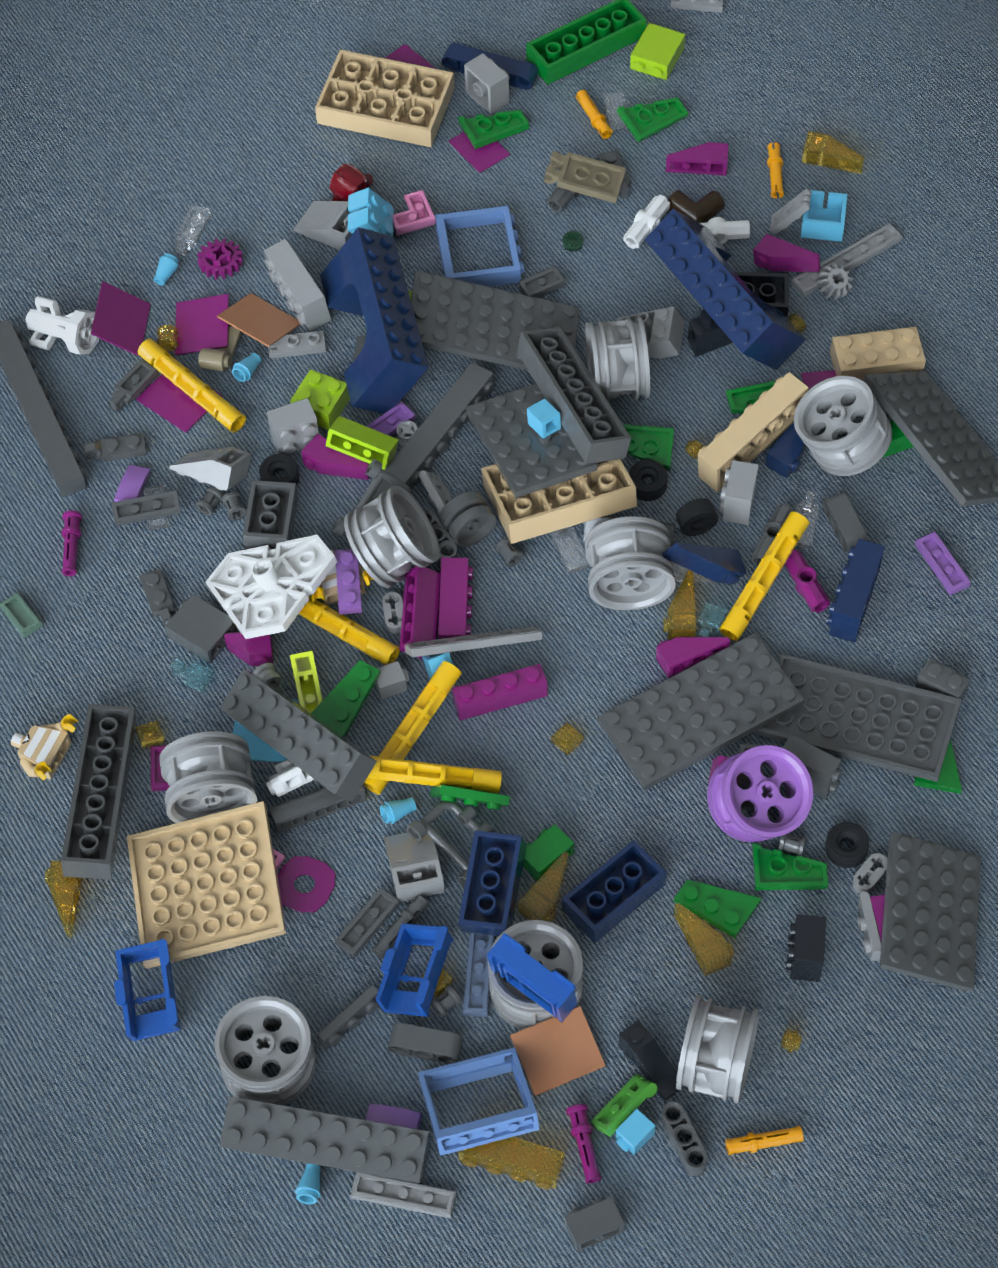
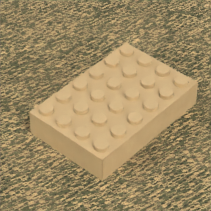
[315,50,455,147]
[481,459,637,544]

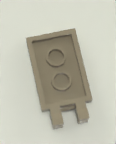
[544,151,626,203]

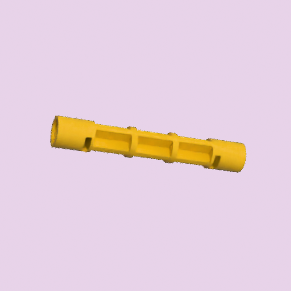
[138,339,246,433]
[719,512,809,641]
[299,596,400,665]
[363,661,462,795]
[366,755,502,794]

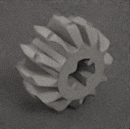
[816,263,853,300]

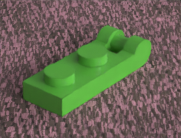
[590,1074,657,1137]

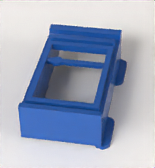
[375,924,454,1017]
[487,933,578,1023]
[114,939,181,1041]

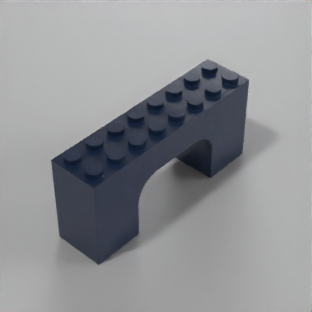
[644,209,806,370]
[320,227,429,414]

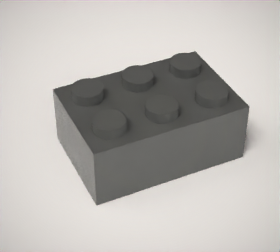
[243,480,298,550]

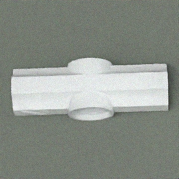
[623,195,670,249]
[700,217,750,244]

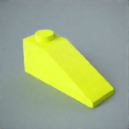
[290,651,323,713]

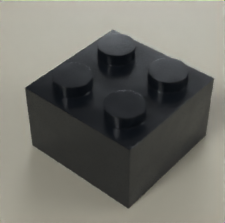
[786,914,826,982]

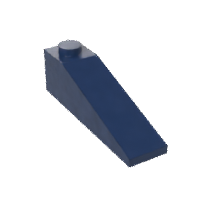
[765,422,806,478]
[662,543,747,585]

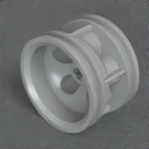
[585,317,650,403]
[794,376,892,476]
[344,485,440,588]
[585,516,675,610]
[159,731,257,823]
[488,920,583,1030]
[676,995,760,1104]
[214,996,316,1105]

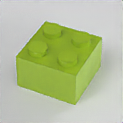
[290,369,350,430]

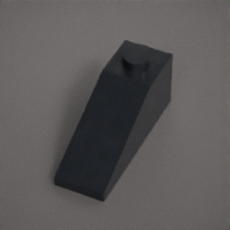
[618,1020,685,1101]

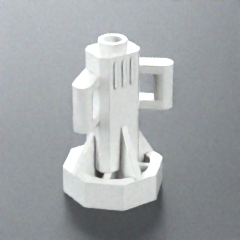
[25,296,99,355]
[266,759,314,797]

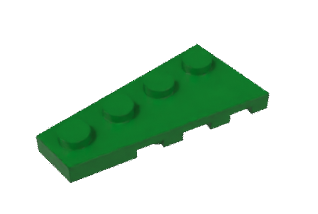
[311,660,381,738]

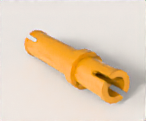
[575,89,613,139]
[767,142,784,199]
[725,1125,803,1155]

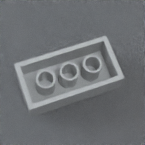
[264,239,331,332]

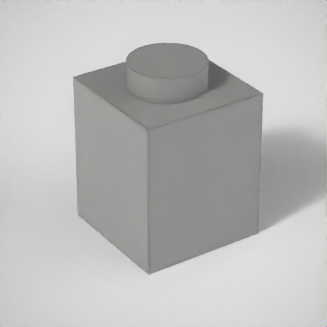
[375,661,409,700]

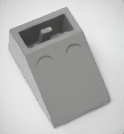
[293,201,364,250]
[617,306,685,359]
[169,447,251,491]
[384,832,445,902]

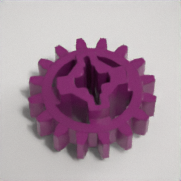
[197,239,243,280]

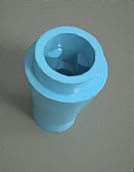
[153,253,179,286]
[232,353,261,382]
[380,797,417,824]
[295,1163,321,1204]

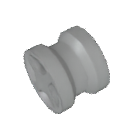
[396,421,418,447]
[253,663,281,688]

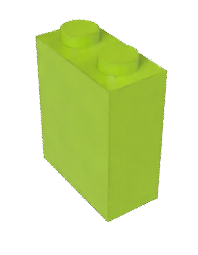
[630,23,685,80]

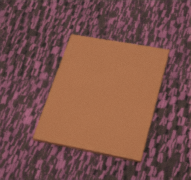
[217,293,300,347]
[510,1006,606,1096]

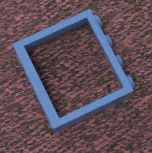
[435,206,524,287]
[418,1047,539,1156]

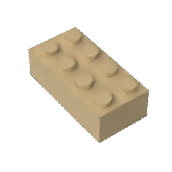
[830,327,926,380]

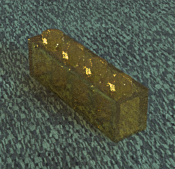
[458,1137,565,1190]

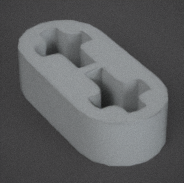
[382,592,403,634]
[852,853,888,894]

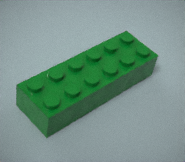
[526,0,647,85]

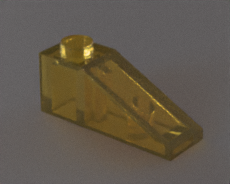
[802,131,864,174]
[663,571,696,640]
[518,852,569,922]
[45,860,82,938]
[674,903,734,976]

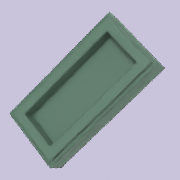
[0,592,43,638]

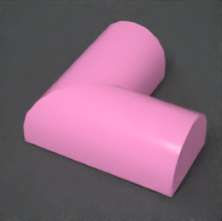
[393,190,436,236]

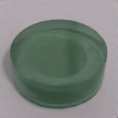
[563,231,583,252]

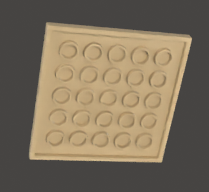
[127,801,286,969]

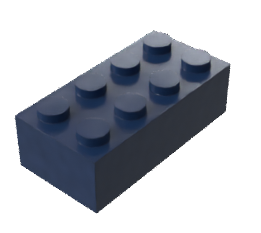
[827,539,885,643]
[458,831,526,936]
[562,840,667,944]

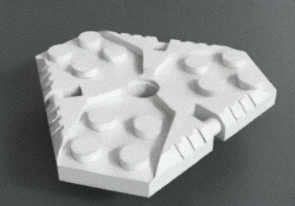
[205,535,337,639]

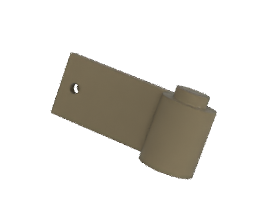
[198,324,242,372]

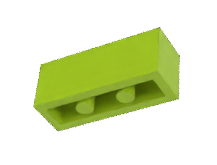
[325,416,399,470]

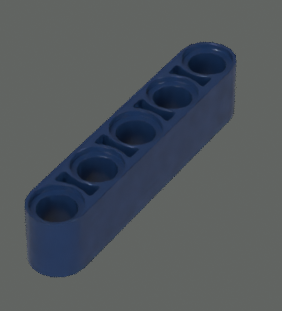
[442,43,539,90]

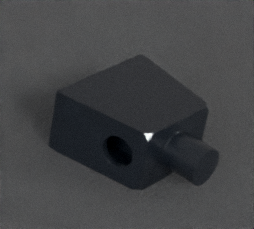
[688,311,733,357]

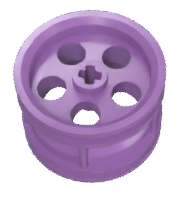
[707,745,813,842]

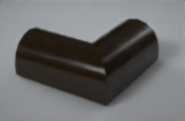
[668,190,725,223]

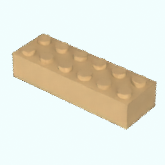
[698,372,808,493]

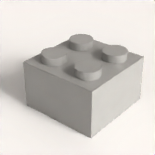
[464,53,509,115]
[267,398,319,454]
[719,460,759,525]

